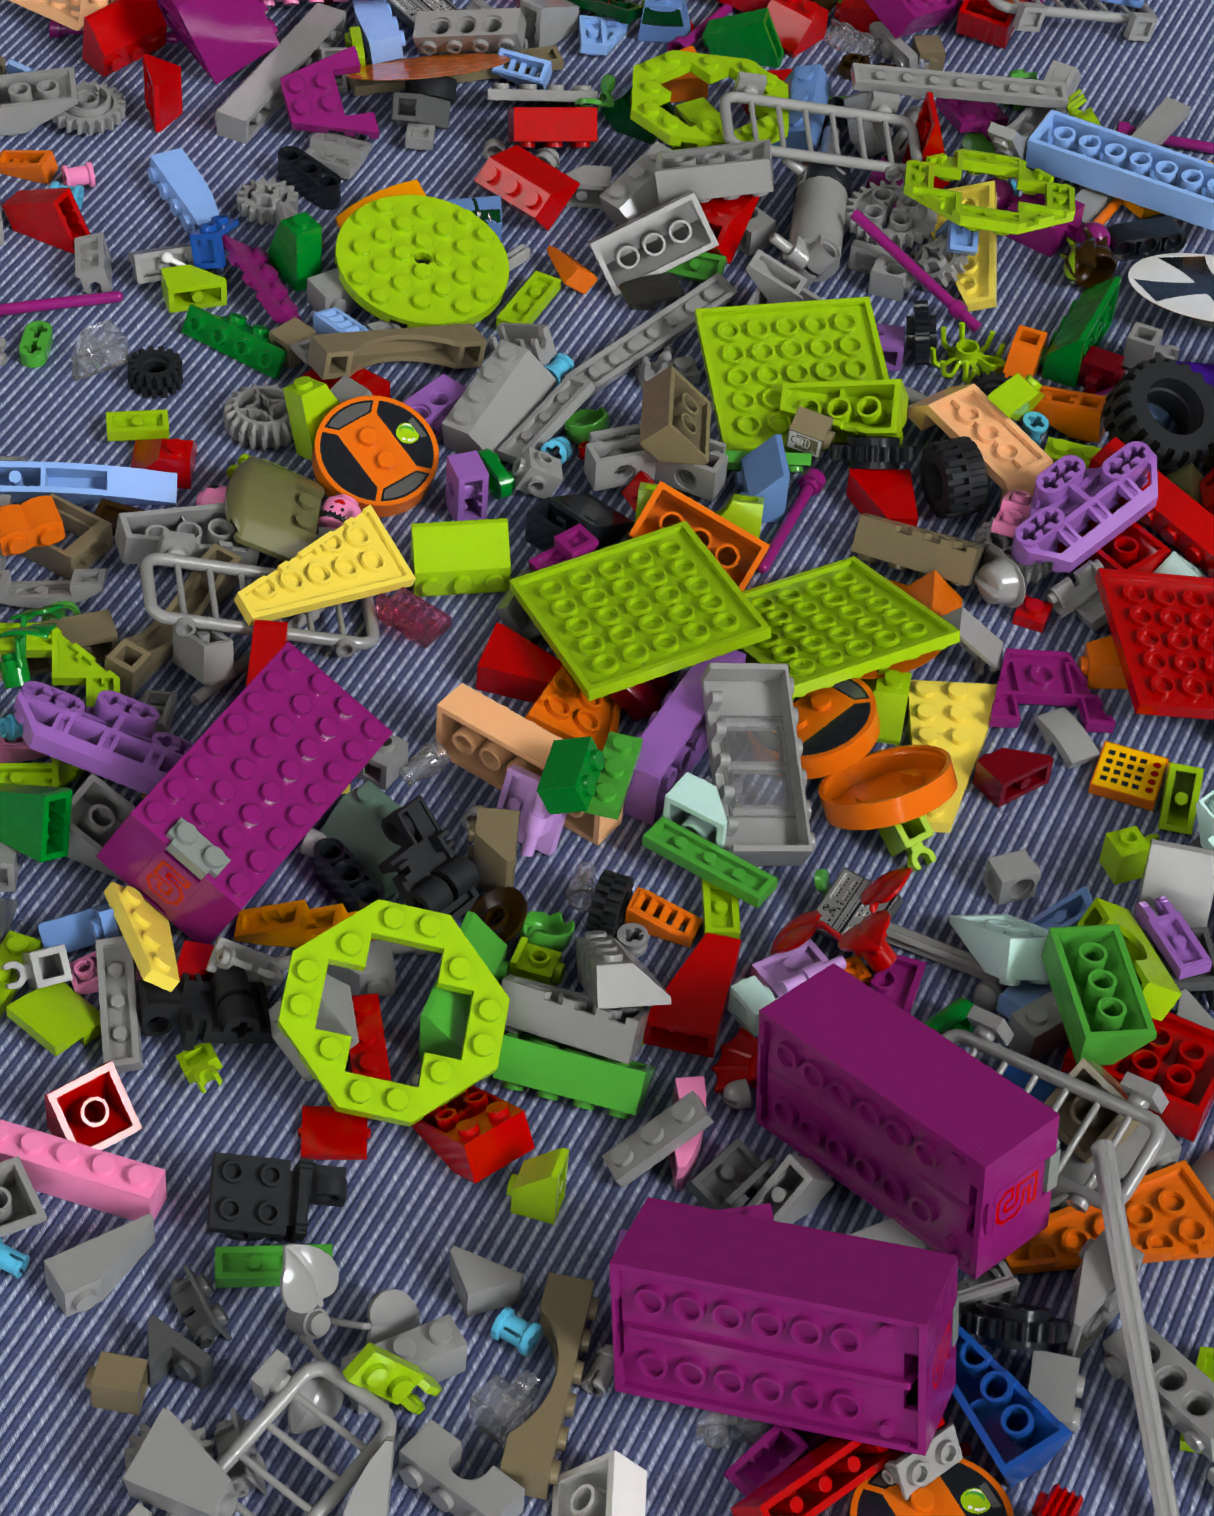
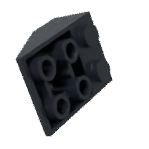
[525,493,635,552]

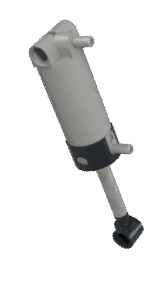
[769,96,852,289]

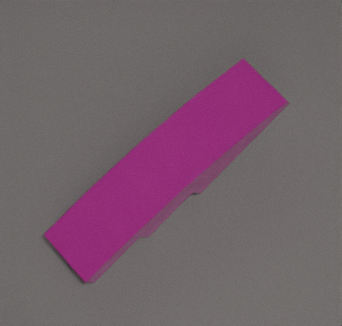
[724,1425,832,1497]

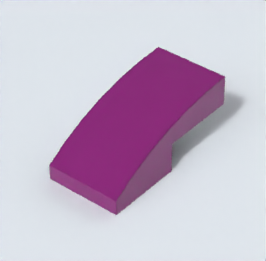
[528,524,599,572]

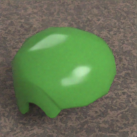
[564,407,610,444]
[519,911,575,952]

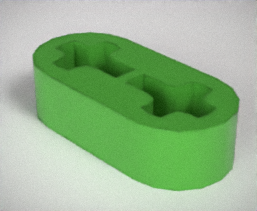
[19,321,53,368]

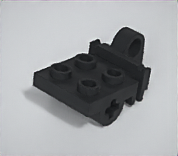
[378,796,481,921]
[138,966,275,1051]
[207,1152,347,1243]

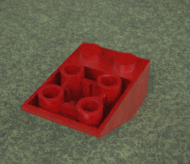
[956,0,1028,49]
[700,194,760,264]
[411,1085,535,1184]

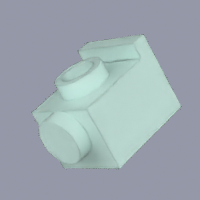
[728,975,781,1037]

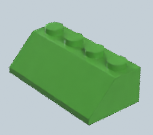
[419,911,510,1063]
[1041,924,1157,1065]
[493,1032,656,1119]

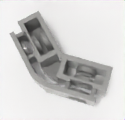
[584,423,728,501]

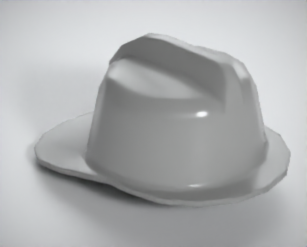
[974,545,1026,608]

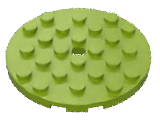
[334,195,510,328]

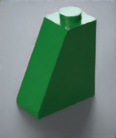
[702,7,784,68]
[267,211,322,292]

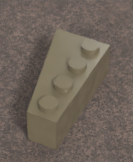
[851,513,986,587]

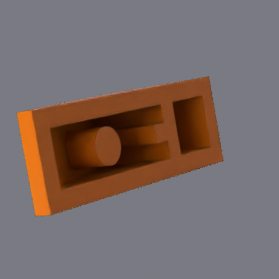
[1032,385,1107,443]

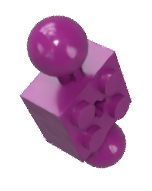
[985,177,1111,258]

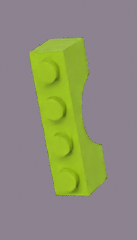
[635,482,765,539]
[1077,897,1182,1021]

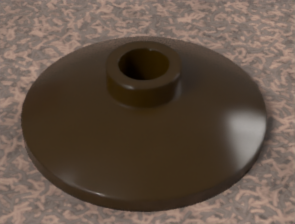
[470,886,528,943]

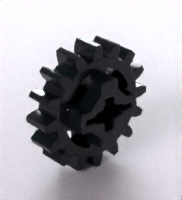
[906,300,937,365]

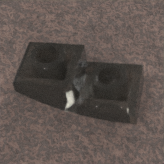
[619,273,685,310]

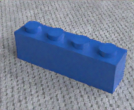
[952,1325,1073,1487]

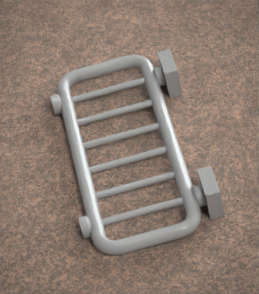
[987,0,1158,42]
[719,71,923,182]
[140,529,380,658]
[941,1005,1169,1213]
[126,1349,397,1516]

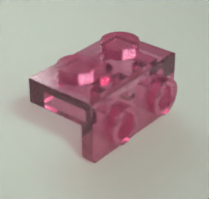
[376,587,452,648]

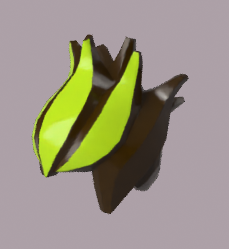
[1060,227,1123,290]

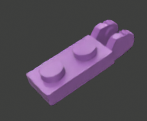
[1135,896,1212,980]

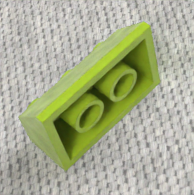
[410,518,511,597]

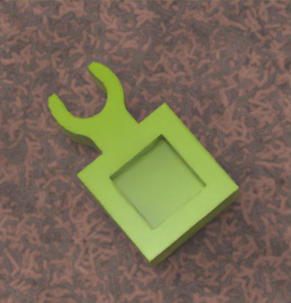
[176,1042,223,1093]

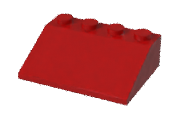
[1061,1012,1214,1142]

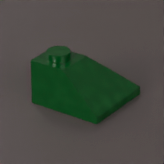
[600,82,675,144]

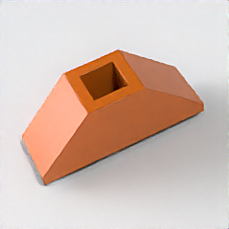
[1003,325,1049,378]

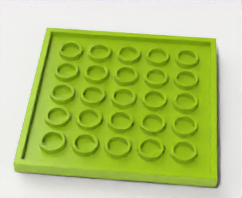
[694,297,904,453]
[509,521,771,701]
[737,556,960,698]

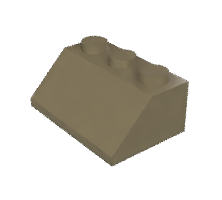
[640,365,711,465]

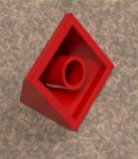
[142,54,183,133]
[44,1061,143,1150]

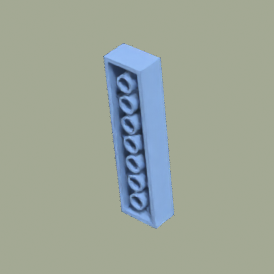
[1026,109,1214,231]

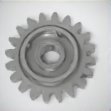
[51,80,126,136]

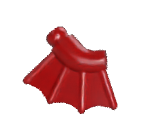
[711,1027,758,1093]

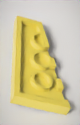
[104,882,180,992]

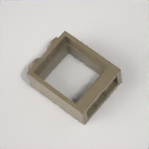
[20,493,113,580]

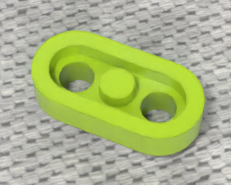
[344,26,366,67]

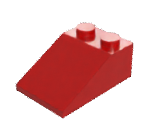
[902,92,950,189]

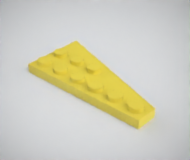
[930,180,997,312]
[234,504,416,626]
[907,680,997,833]

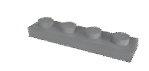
[497,374,595,464]
[95,936,143,1073]

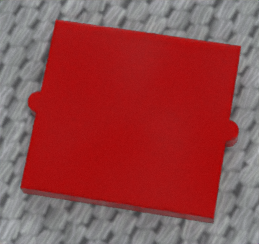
[298,1106,371,1160]

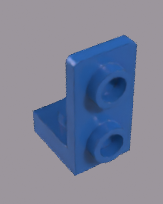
[189,215,239,269]

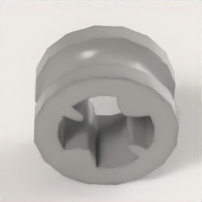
[617,923,649,958]

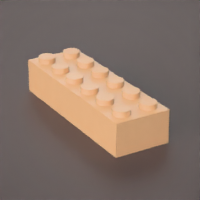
[435,683,624,846]

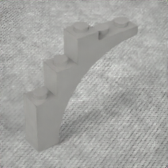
[987,60,1082,161]

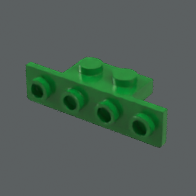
[182,304,287,378]

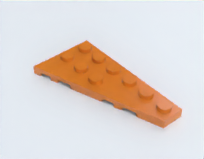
[524,664,621,752]
[1003,1160,1214,1275]

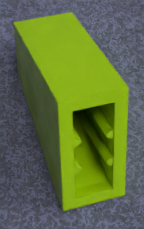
[283,376,340,461]

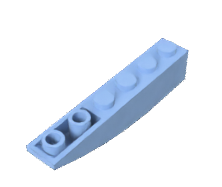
[352,0,406,64]
[147,148,224,274]
[0,461,177,505]

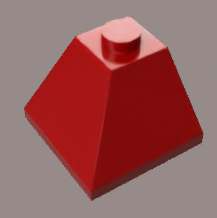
[131,439,197,489]

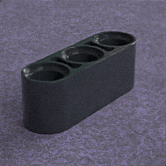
[278,146,341,210]
[1107,216,1187,261]
[314,838,385,912]

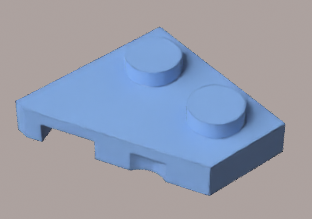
[578,15,630,56]

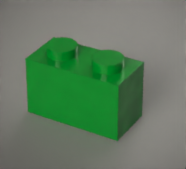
[537,736,604,814]

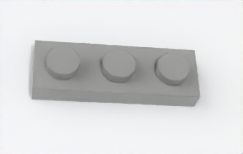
[602,1090,714,1188]

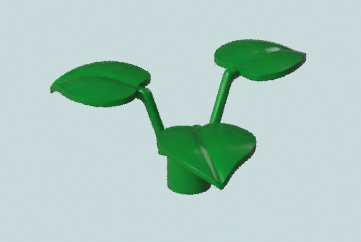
[0,604,65,689]

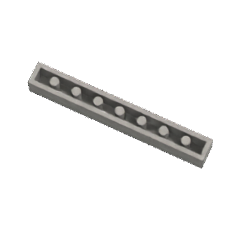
[214,2,346,144]

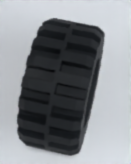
[1103,358,1214,476]

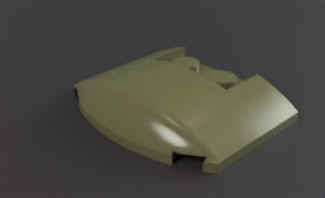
[225,455,325,561]

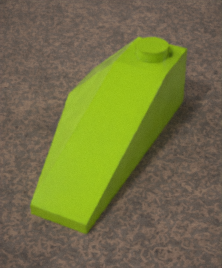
[780,379,909,437]

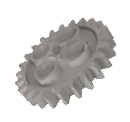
[845,180,938,249]

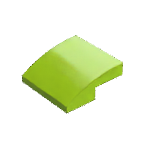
[6,982,101,1057]

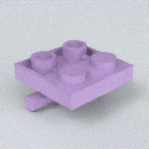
[496,764,567,857]
[750,939,847,999]

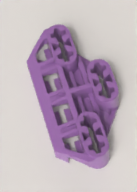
[1011,441,1158,573]
[13,681,195,795]

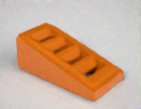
[0,150,58,184]
[546,245,598,294]
[625,887,703,948]

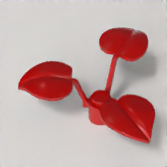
[770,866,913,973]

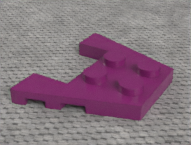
[280,46,380,139]
[988,648,1116,733]

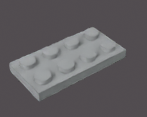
[485,83,598,102]

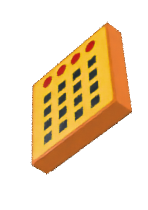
[1088,741,1169,811]

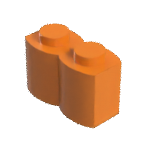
[0,495,65,556]

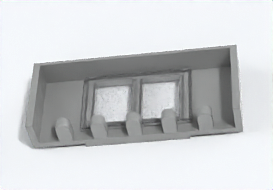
[701,663,816,866]

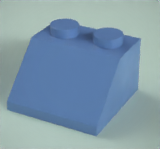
[735,434,790,523]

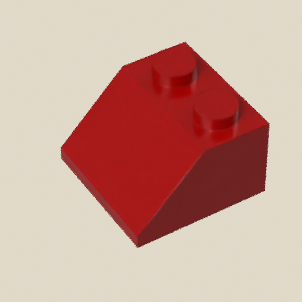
[766,0,829,58]

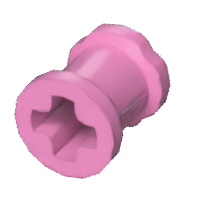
[61,161,96,188]

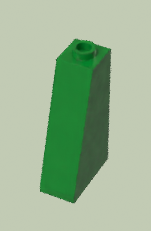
[0,783,72,863]

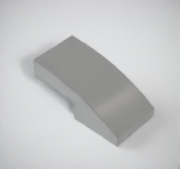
[1034,707,1100,769]

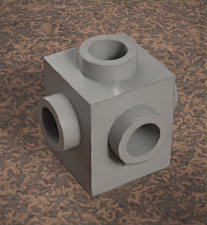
[512,447,563,500]

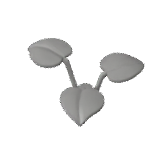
[280,1243,420,1434]

